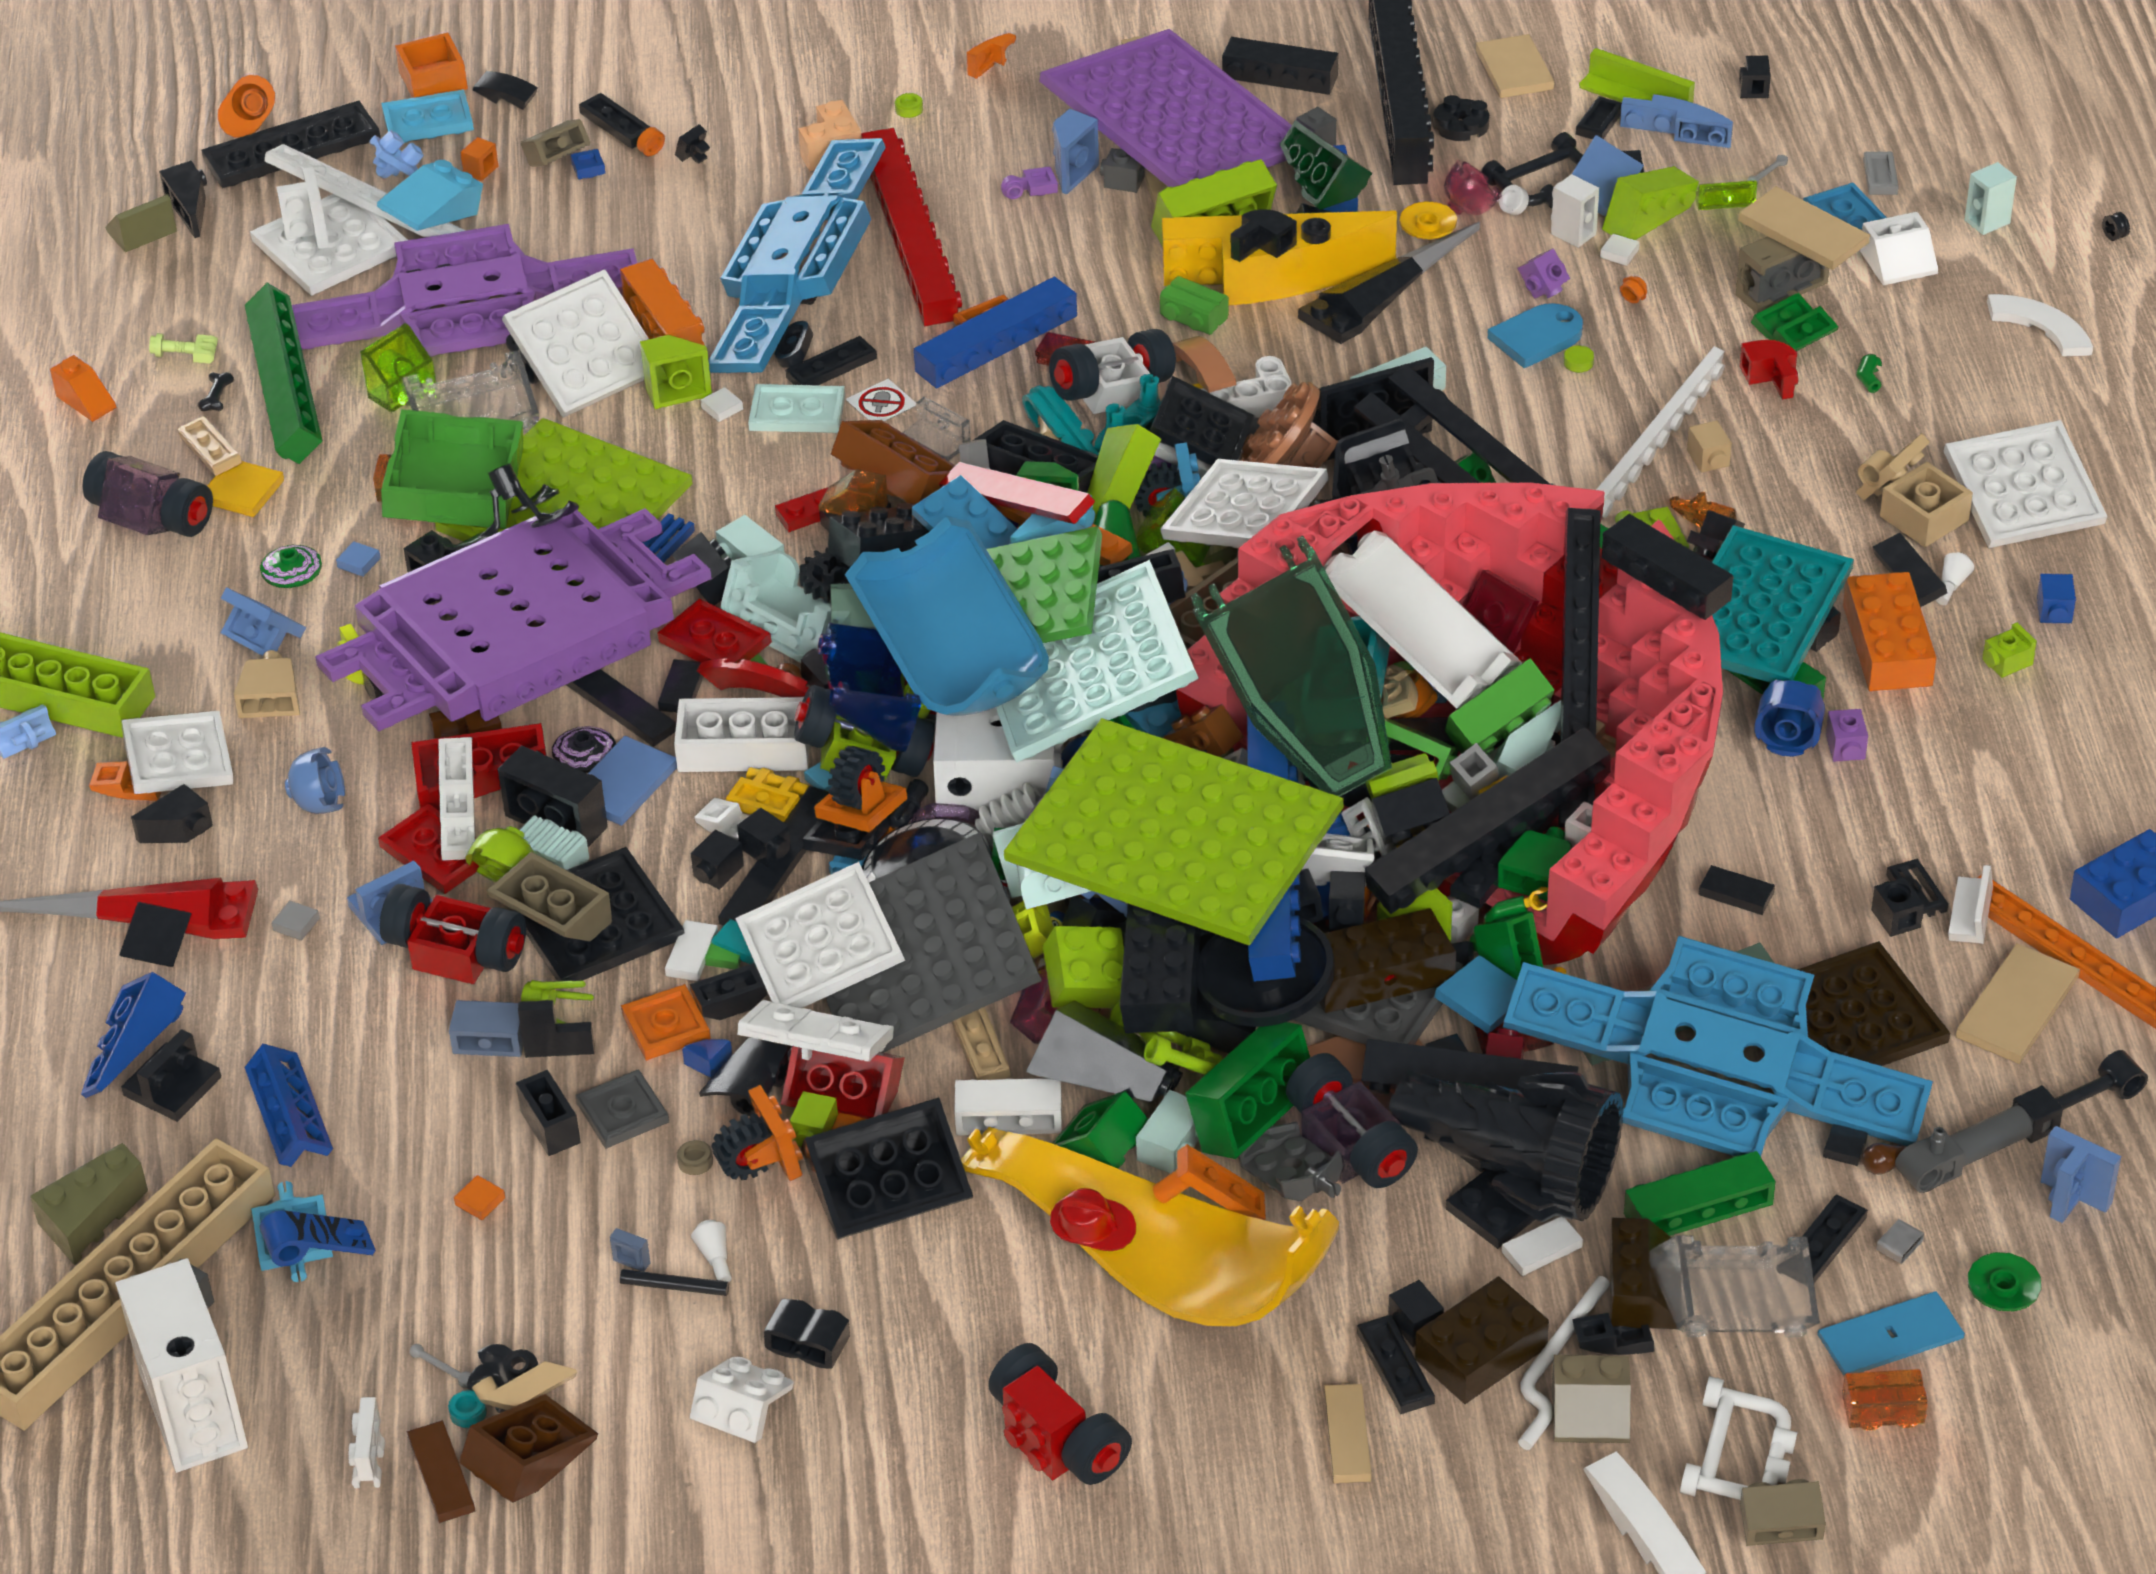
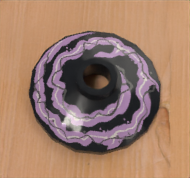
[552,726,616,773]

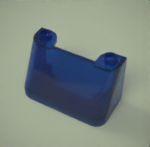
[818,622,921,752]

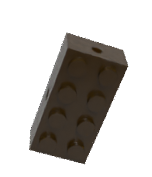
[1319,908,1456,1013]

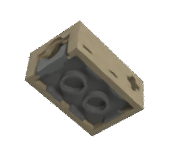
[1736,236,1829,313]

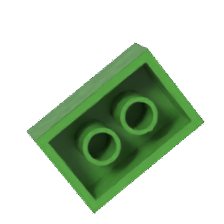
[1445,658,1555,755]

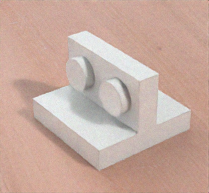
[277,166,329,248]

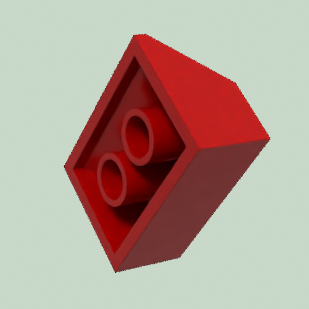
[780,1046,905,1119]

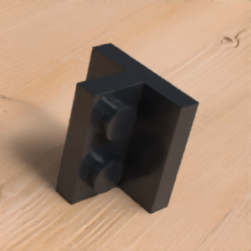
[121,1029,221,1122]

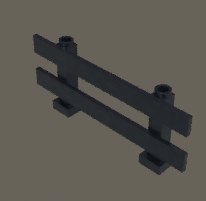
[1354,364,1555,485]

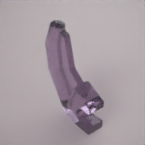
[911,803,980,828]

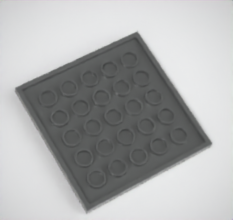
[826,832,1042,1053]

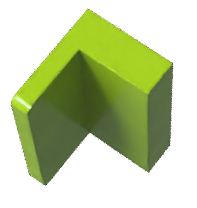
[1364,753,1439,800]

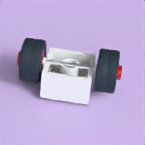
[1049,329,1176,414]

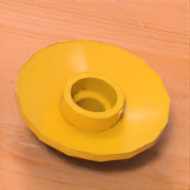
[1399,201,1457,239]

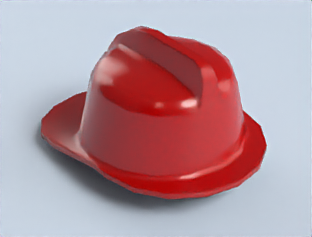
[1050,1188,1136,1251]

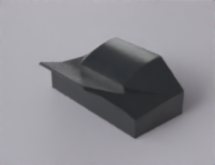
[690,963,767,1020]

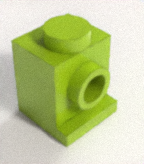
[1982,622,2037,678]

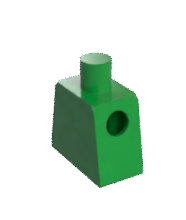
[1498,827,1572,901]

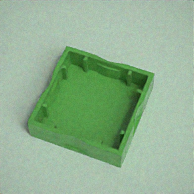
[381,409,523,529]

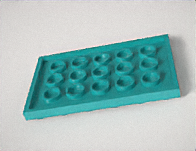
[1712,525,1854,683]

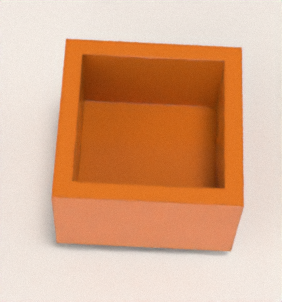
[395,32,468,98]

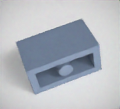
[449,1000,523,1057]

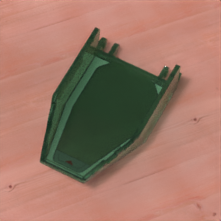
[1191,535,1392,797]

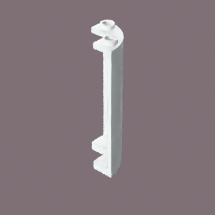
[1321,530,1522,709]

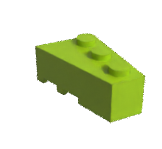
[1602,166,1699,240]

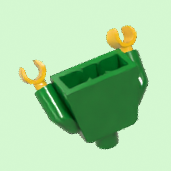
[1469,887,1567,980]

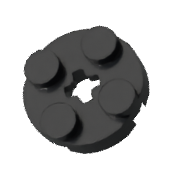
[1433,95,1490,141]

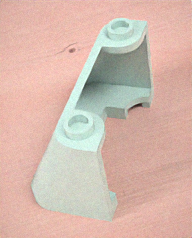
[721,550,831,663]

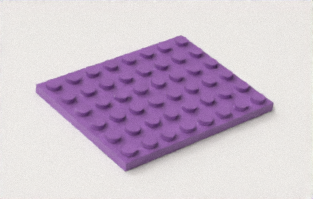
[1039,29,1292,187]

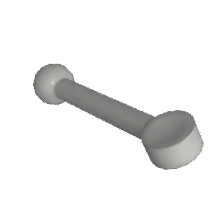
[1747,155,1788,187]
[410,1344,471,1388]

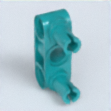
[1094,374,1161,452]

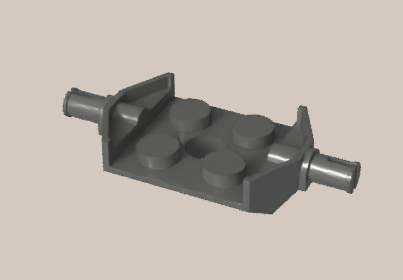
[1239,1122,1343,1201]

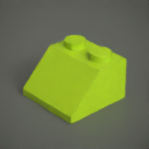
[640,335,712,409]

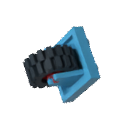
[1135,442,1201,521]

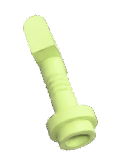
[149,333,218,363]

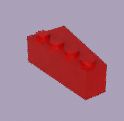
[411,723,547,811]

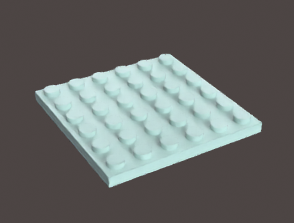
[996,560,1199,763]

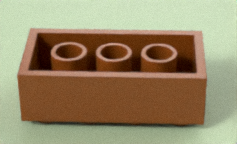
[831,420,956,504]

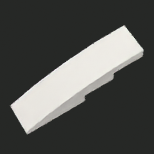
[439,737,475,860]
[1583,1451,1706,1574]

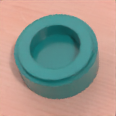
[448,1390,487,1428]

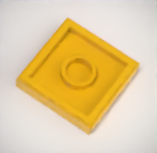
[207,461,284,517]

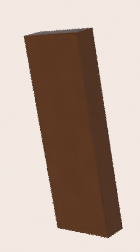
[407,1420,476,1523]

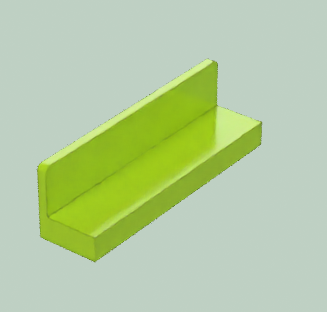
[1579,48,1695,103]

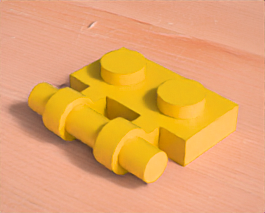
[726,767,810,822]

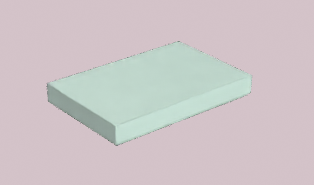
[748,384,845,433]

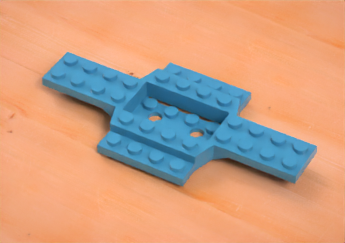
[1503,936,1933,1157]

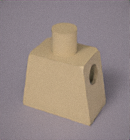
[234,650,300,718]

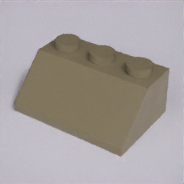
[487,852,612,941]

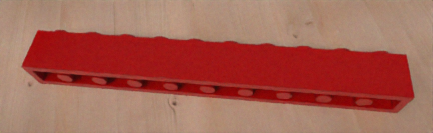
[861,128,962,327]

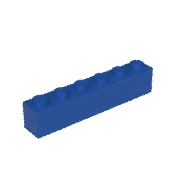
[913,276,1077,389]

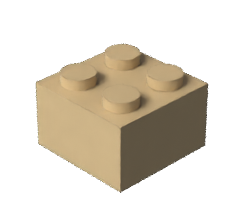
[1880,462,1973,547]

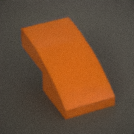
[89,761,161,801]

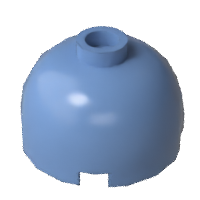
[285,747,345,814]

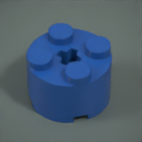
[1754,680,1825,757]

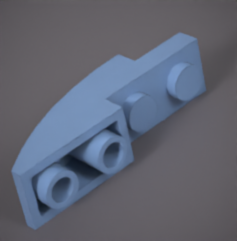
[1620,94,1733,148]

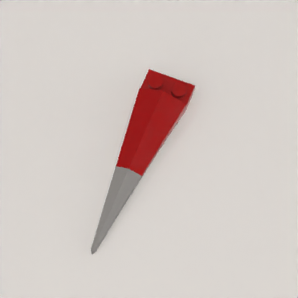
[0,877,259,939]

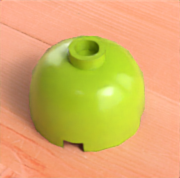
[465,826,534,882]

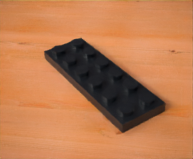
[201,100,381,188]

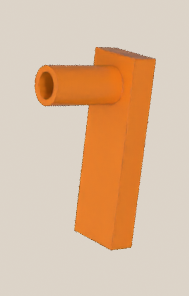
[1153,1144,1266,1220]

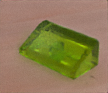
[1695,180,1757,210]

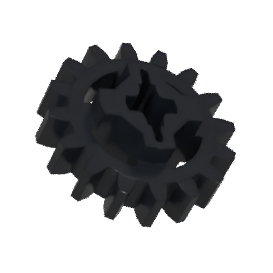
[799,547,850,603]

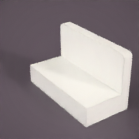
[1948,865,1993,944]

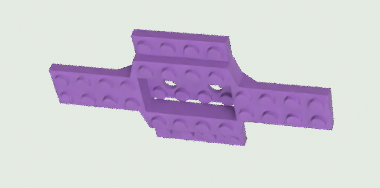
[292,224,637,358]

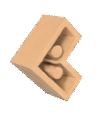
[798,100,862,171]

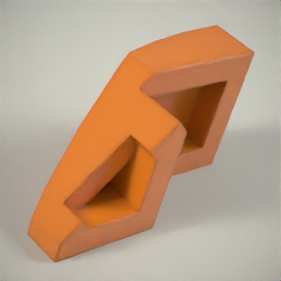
[967,33,1016,79]

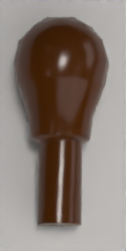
[1862,1143,1908,1175]

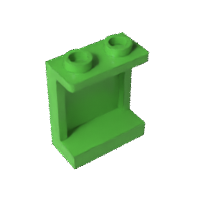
[1365,717,1460,780]

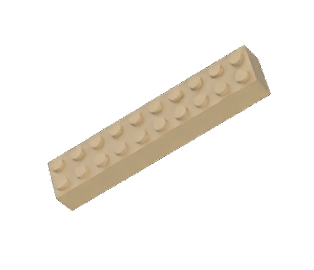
[0,1138,275,1431]

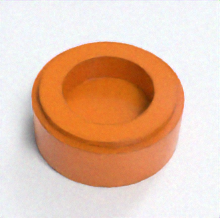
[637,127,665,156]

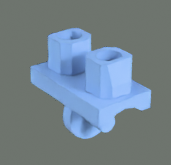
[369,130,424,179]
[0,704,56,759]

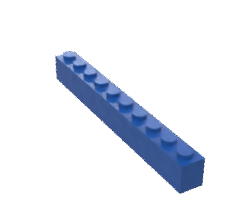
[1247,704,1301,982]

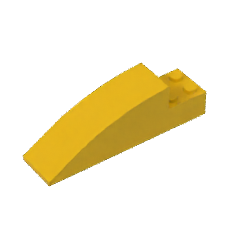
[1162,210,1397,306]

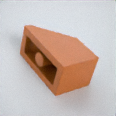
[50,355,117,422]

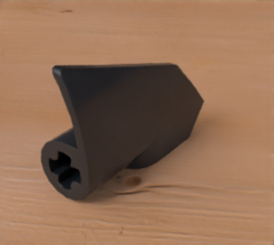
[699,1037,792,1116]

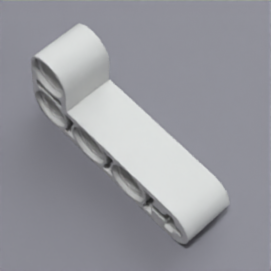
[1202,356,1291,418]

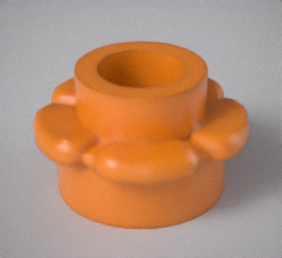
[1620,276,1647,304]

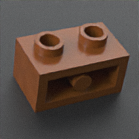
[1163,704,1244,756]

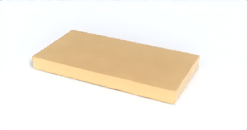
[1738,186,1870,270]
[1956,943,2080,1064]

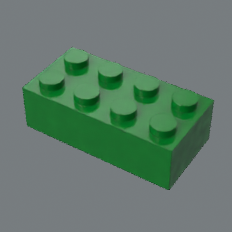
[1185,1022,1310,1159]

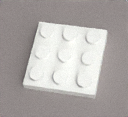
[122,711,233,794]

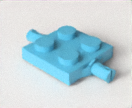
[251,1181,333,1282]

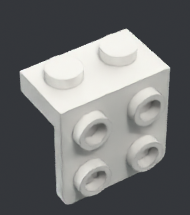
[690,1357,794,1443]

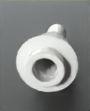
[1936,552,1974,605]
[691,1220,732,1282]

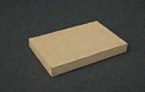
[1476,34,1554,98]

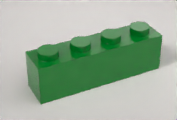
[1623,1151,1776,1236]

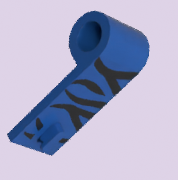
[260,1210,376,1267]

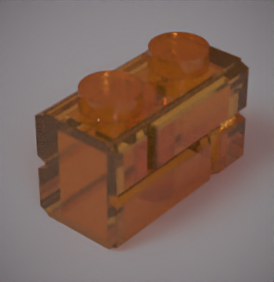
[1842,1369,1928,1431]

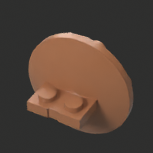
[1238,382,1338,468]

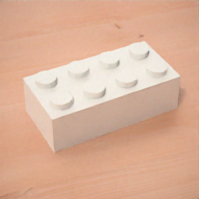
[674,697,810,772]

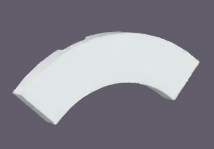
[1987,294,2093,356]

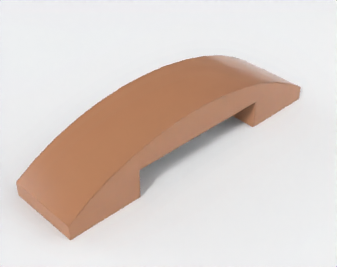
[1172,336,1237,393]

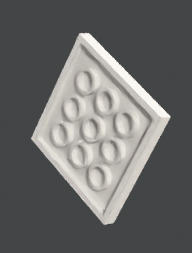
[250,194,408,296]
[502,269,649,418]
[1944,420,2108,548]
[1161,459,1329,548]
[735,862,905,1008]

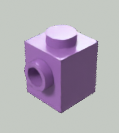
[1826,709,1868,762]

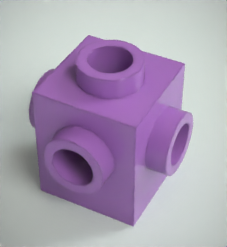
[1517,248,1571,299]

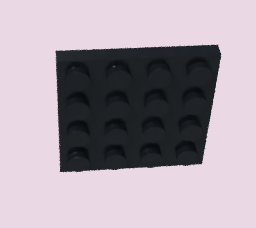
[508,847,685,981]

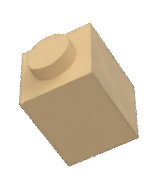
[1687,420,1732,473]

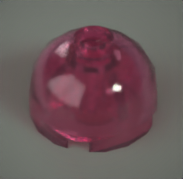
[1444,160,1502,215]

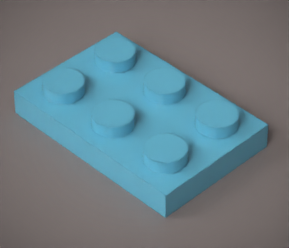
[381,89,474,143]

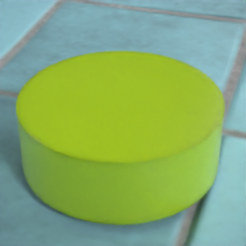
[895,93,923,118]
[1564,345,1594,373]

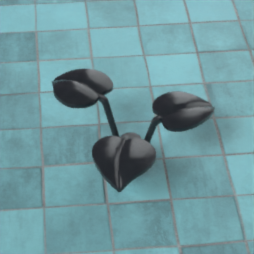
[442,463,580,550]

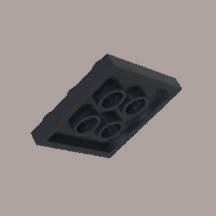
[1149,376,1254,466]

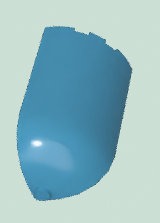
[845,516,1049,716]

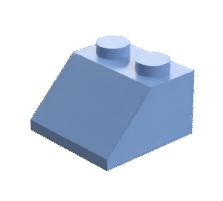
[1052,108,1099,194]

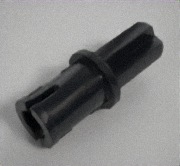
[889,779,929,828]

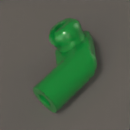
[1856,354,1882,393]

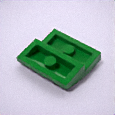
[1751,293,1839,352]

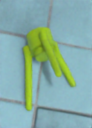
[521,980,594,1024]

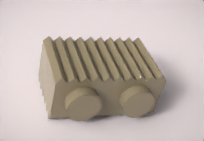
[521,119,590,167]

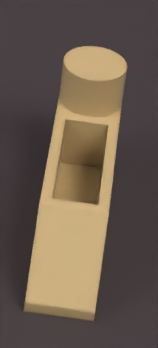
[472,1361,577,1410]

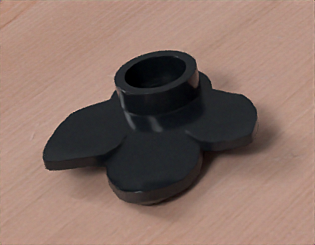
[467,1344,539,1413]

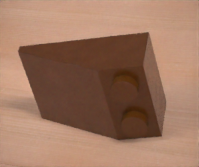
[459,1394,598,1503]

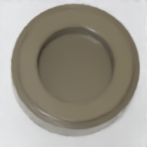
[677,1140,713,1175]

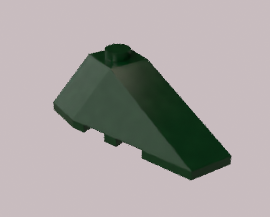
[1280,120,1372,210]

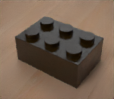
[1415,1276,1549,1404]

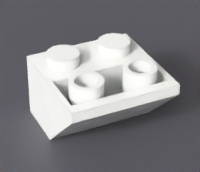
[1860,212,1938,285]

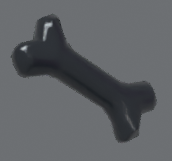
[198,372,234,411]

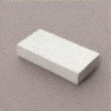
[665,920,718,981]
[1502,1217,1583,1276]

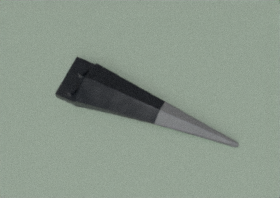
[1298,222,1480,344]

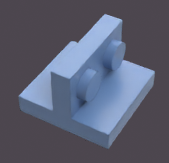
[220,587,306,656]
[347,861,432,945]
[2041,1126,2121,1223]

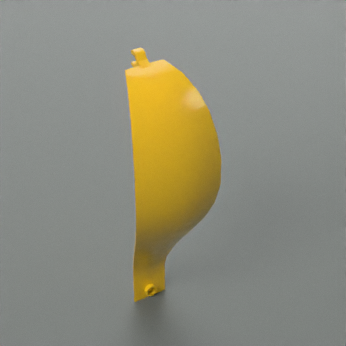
[961,1127,1339,1326]

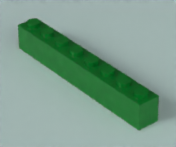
[244,282,323,464]

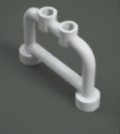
[1680,1376,1798,1500]

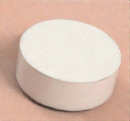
[1499,185,1529,215]

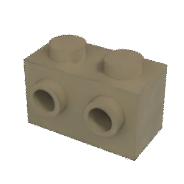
[1740,1479,1826,1546]

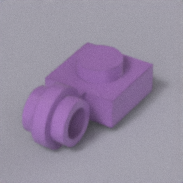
[1001,167,1058,199]

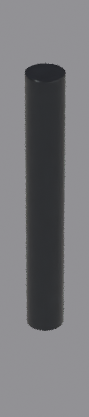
[620,1269,729,1296]

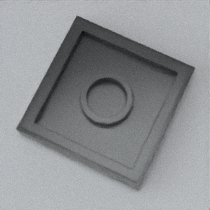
[575,1069,669,1149]

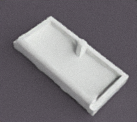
[737,1000,894,1061]

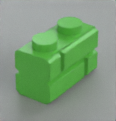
[1160,276,1229,335]

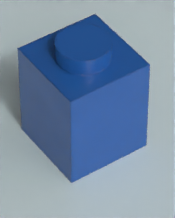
[2037,574,2076,624]

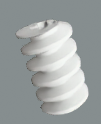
[975,782,1042,847]

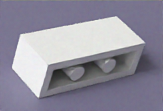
[955,1078,1062,1135]

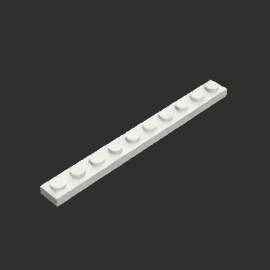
[1596,346,1725,518]

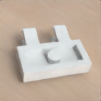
[349,1397,385,1488]

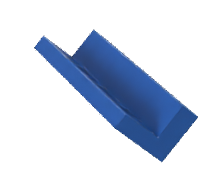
[244,1043,333,1167]

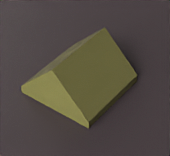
[105,194,177,252]

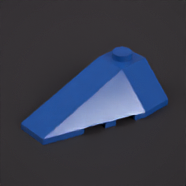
[81,972,186,1098]

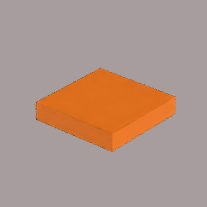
[621,984,711,1061]

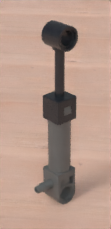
[1895,1050,2148,1193]

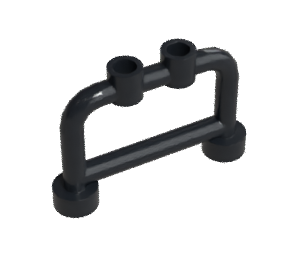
[1480,132,1583,208]

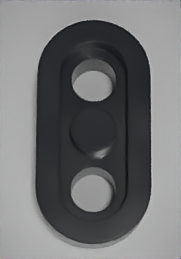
[774,321,813,368]

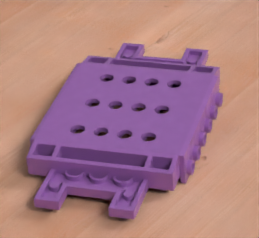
[315,508,712,732]

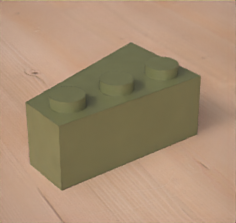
[30,1143,148,1265]

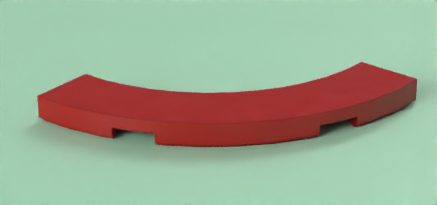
[697,658,842,702]

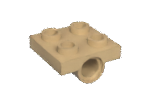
[1856,433,1930,501]

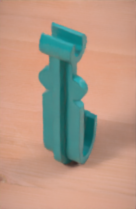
[1022,385,1099,455]

